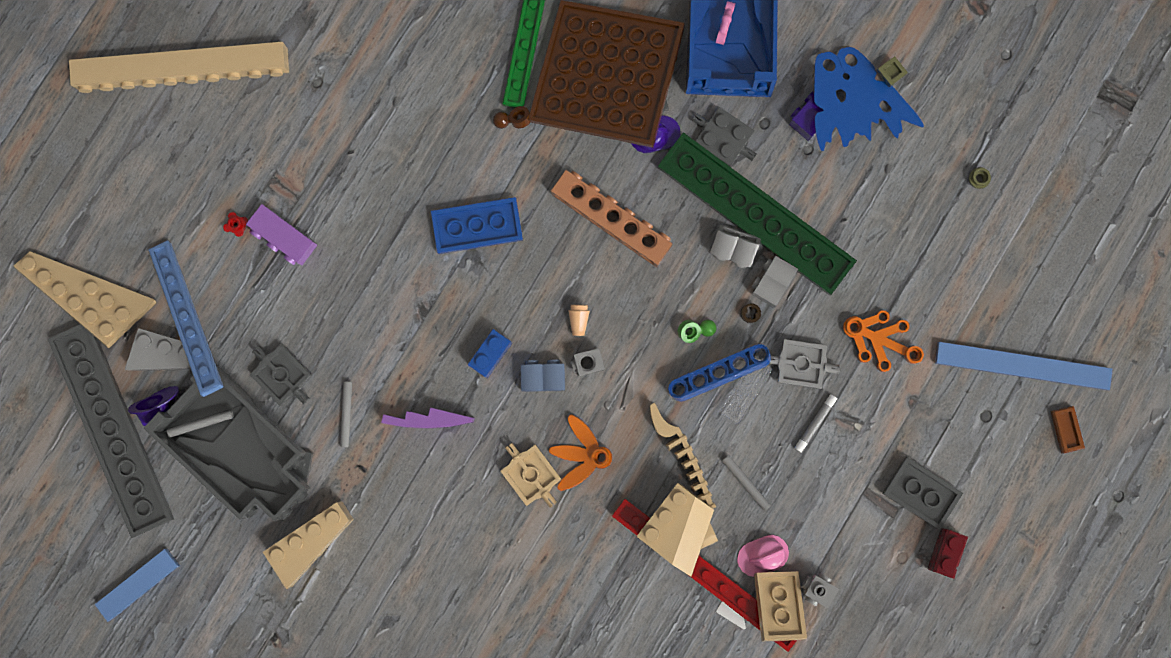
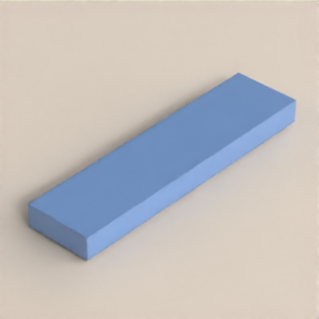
[95,549,180,622]

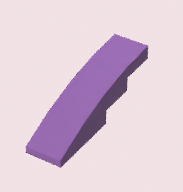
[381,408,475,428]

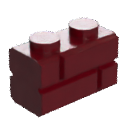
[927,528,968,579]

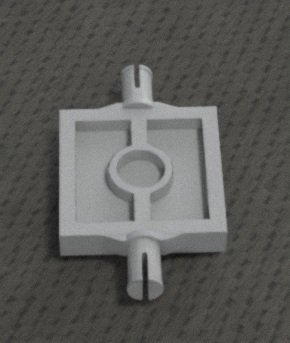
[769,339,840,389]

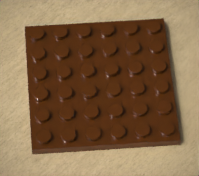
[528,0,685,148]

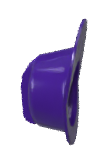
[631,116,681,153]
[128,386,179,426]

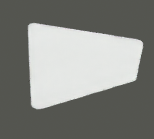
[716,602,746,629]

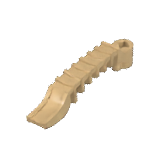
[649,403,718,549]

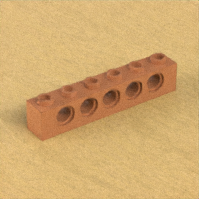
[551,170,672,268]

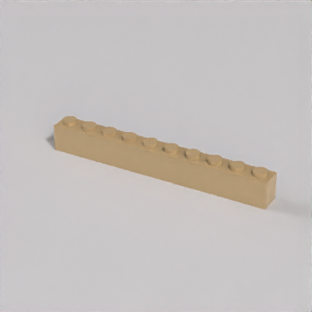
[69,42,289,93]

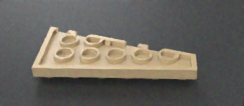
[14,251,156,348]

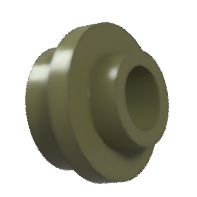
[969,167,991,189]

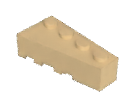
[263,501,354,589]

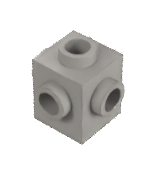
[801,573,839,608]

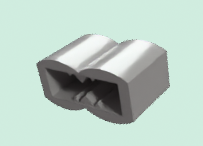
[710,225,761,268]
[751,256,798,308]

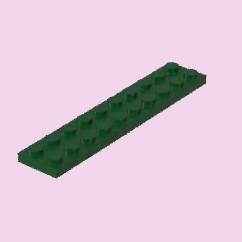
[657,132,857,296]

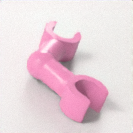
[716,1,736,45]

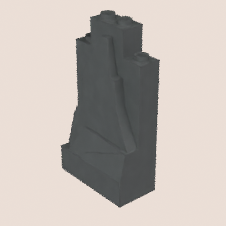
[144,365,310,521]

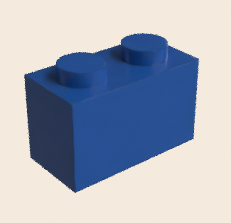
[468,329,512,379]

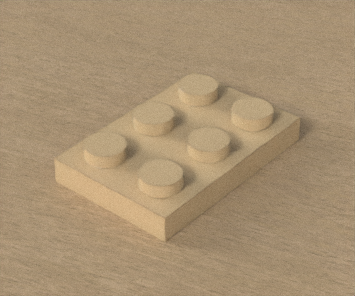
[754,571,807,642]

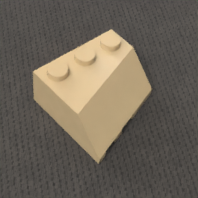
[637,483,714,576]

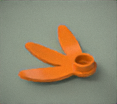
[549,414,612,491]

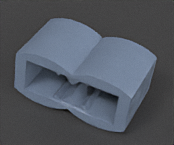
[521,360,565,392]

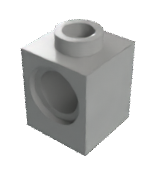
[571,348,605,377]

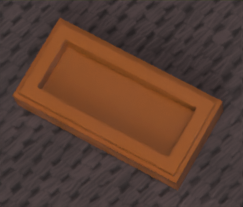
[1050,406,1085,454]

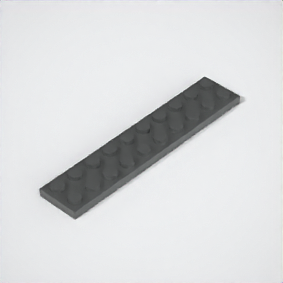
[48,324,174,538]

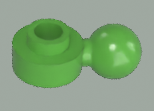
[677,320,717,343]

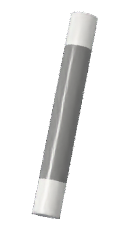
[794,394,837,453]

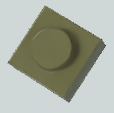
[876,56,908,87]

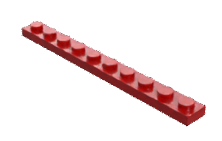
[612,499,797,652]

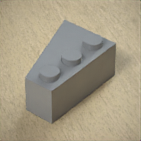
[125,328,191,371]

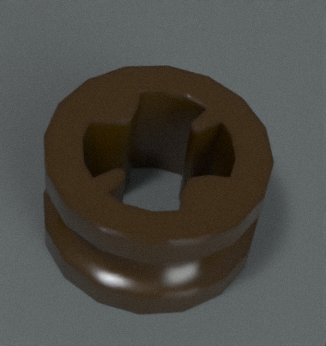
[740,303,761,323]

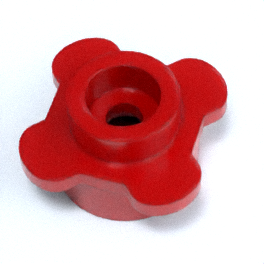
[223,212,248,237]

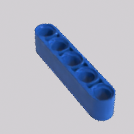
[668,344,771,402]

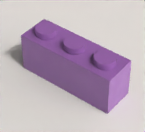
[246,204,317,265]

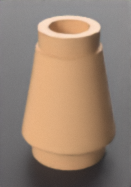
[568,305,590,336]

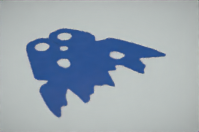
[814,47,924,151]

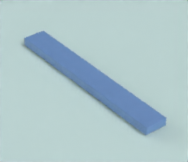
[148,240,224,397]
[935,342,1113,390]

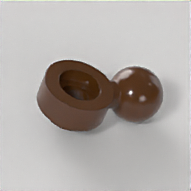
[493,106,530,129]

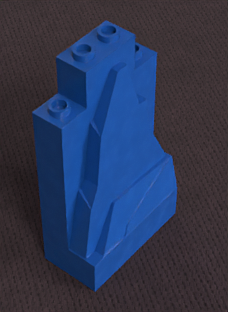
[686,0,778,97]

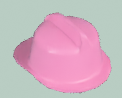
[737,535,789,577]

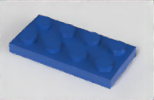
[431,197,523,254]

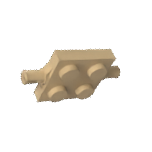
[501,443,562,508]

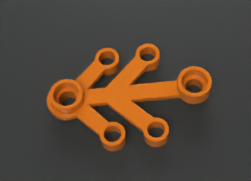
[843,310,924,372]

